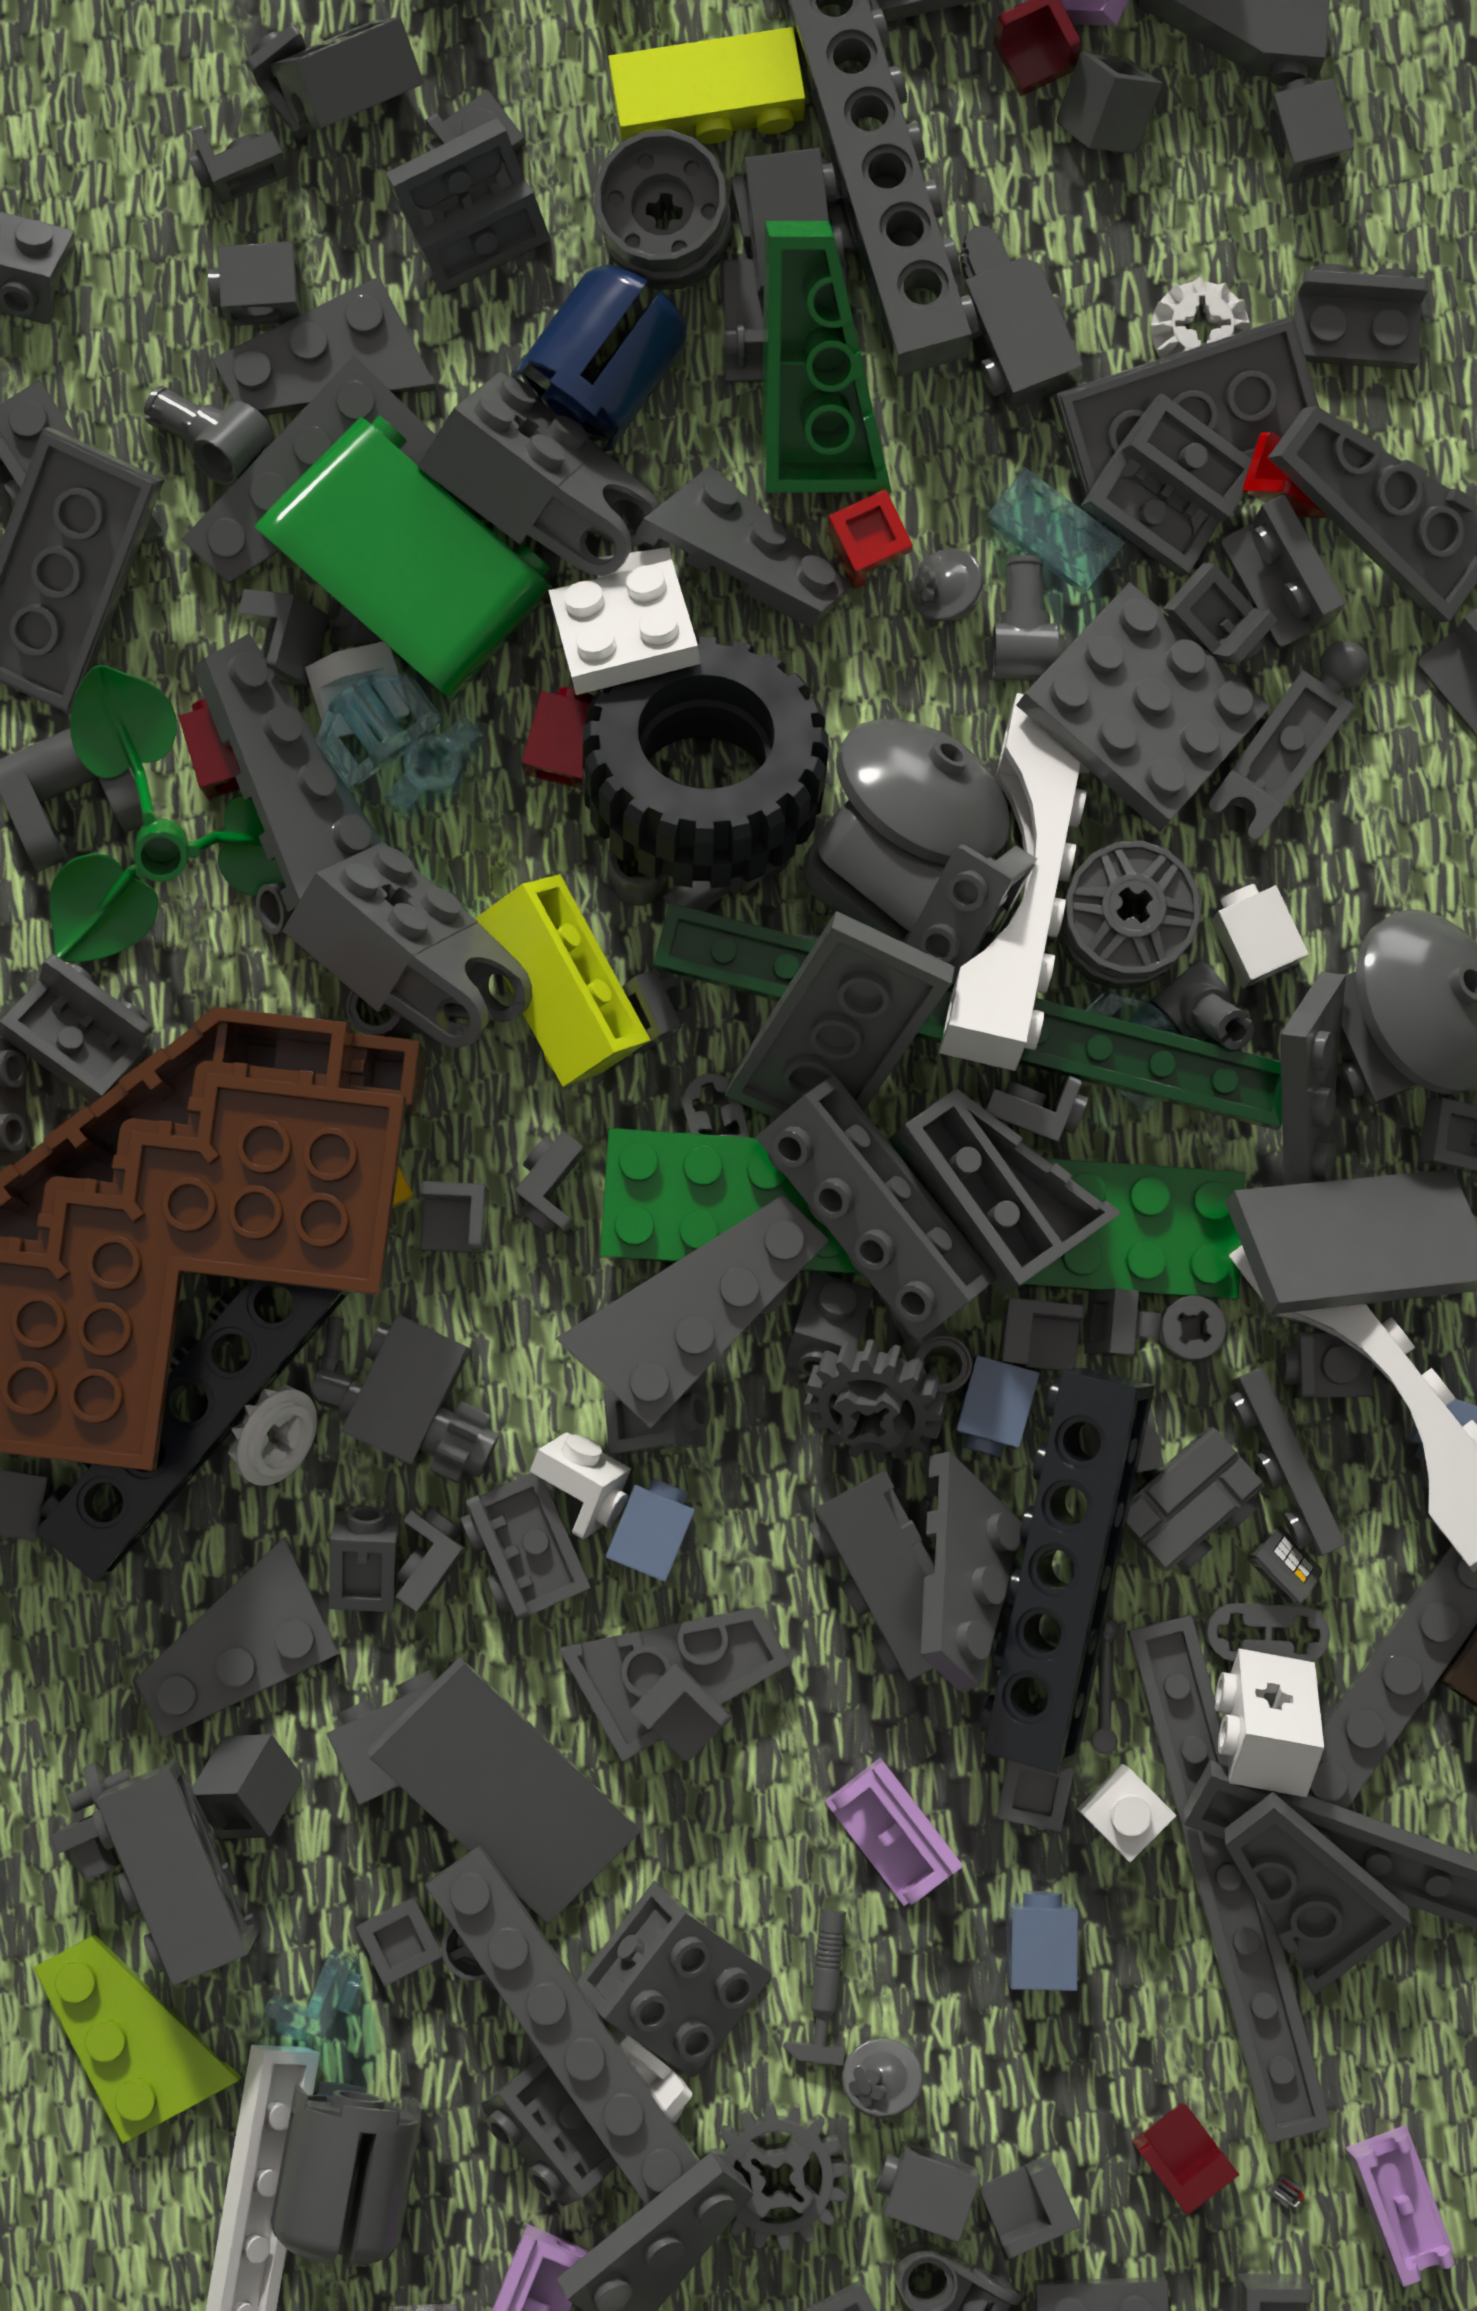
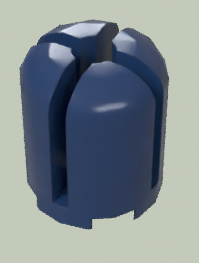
[511,265,686,452]

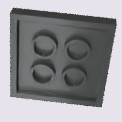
[1016,582,1271,832]

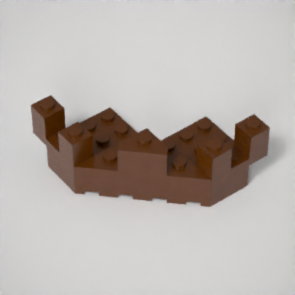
[0,1007,428,1471]

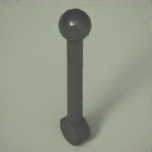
[1091,1617,1120,1754]

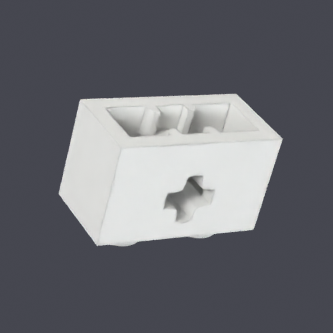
[1215,1649,1324,1797]

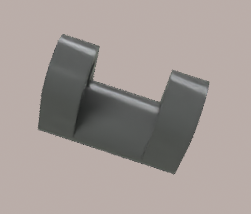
[0,728,144,872]

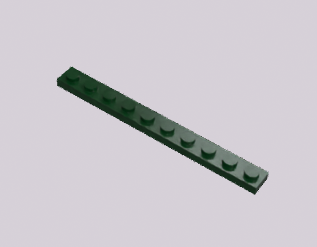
[653,903,1282,1130]

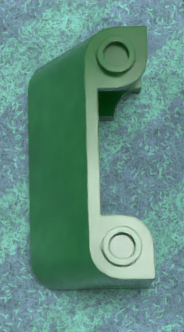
[254,415,553,702]

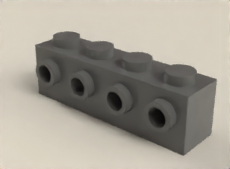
[755,1075,997,1341]

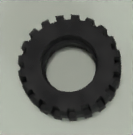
[582,637,829,888]

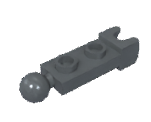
[1202,641,1369,849]

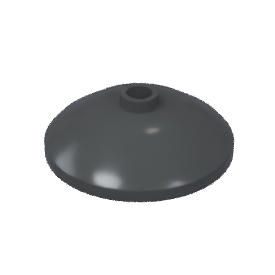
[836,719,1011,866]
[1356,910,1477,1094]

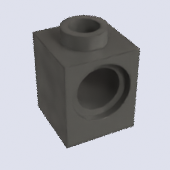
[1265,78,1354,185]
[208,241,302,326]
[874,2141,980,2242]

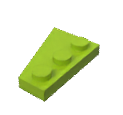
[33,1934,242,2144]

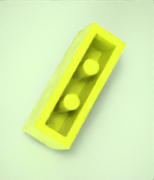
[608,27,805,144]
[475,874,651,1087]

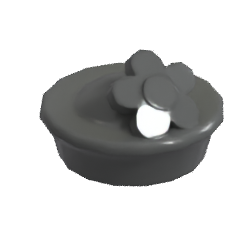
[910,548,983,622]
[842,2038,923,2119]

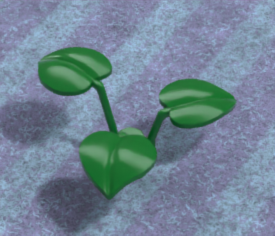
[49,665,284,962]

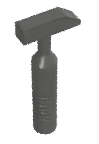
[783,1909,846,2066]

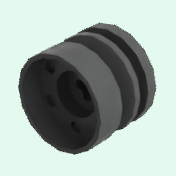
[594,130,732,290]
[1058,841,1201,989]

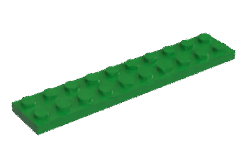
[600,1128,1245,1300]

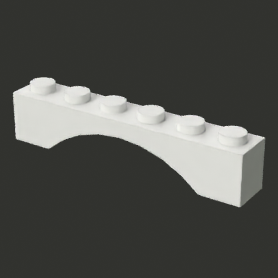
[939,693,1090,1071]
[1229,1246,1477,1572]

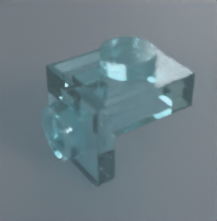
[263,1947,364,2042]

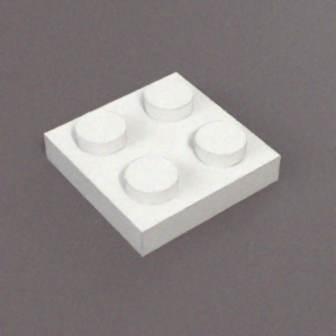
[548,560,701,695]

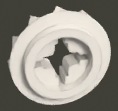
[1151,277,1252,358]
[228,1384,317,1486]

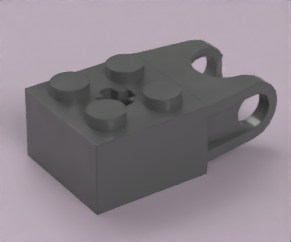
[418,372,658,576]
[282,842,532,1048]

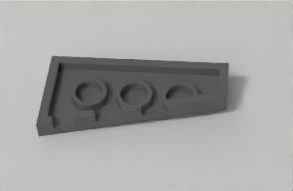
[182,356,436,584]
[1268,406,1477,622]
[193,633,382,912]
[556,1195,829,1429]

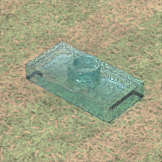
[986,467,1125,596]

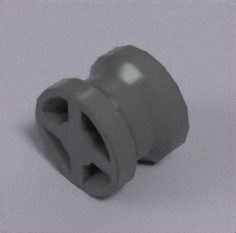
[1159,1295,1226,1362]

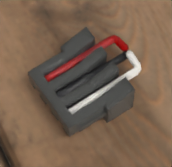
[1268,2174,1304,2208]

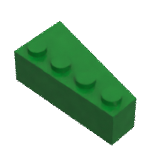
[762,221,892,493]

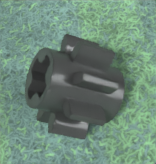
[420,1401,500,1484]

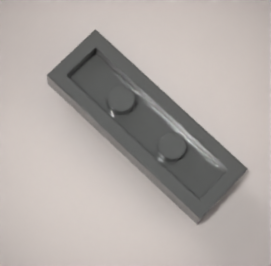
[1228,1367,1346,1556]

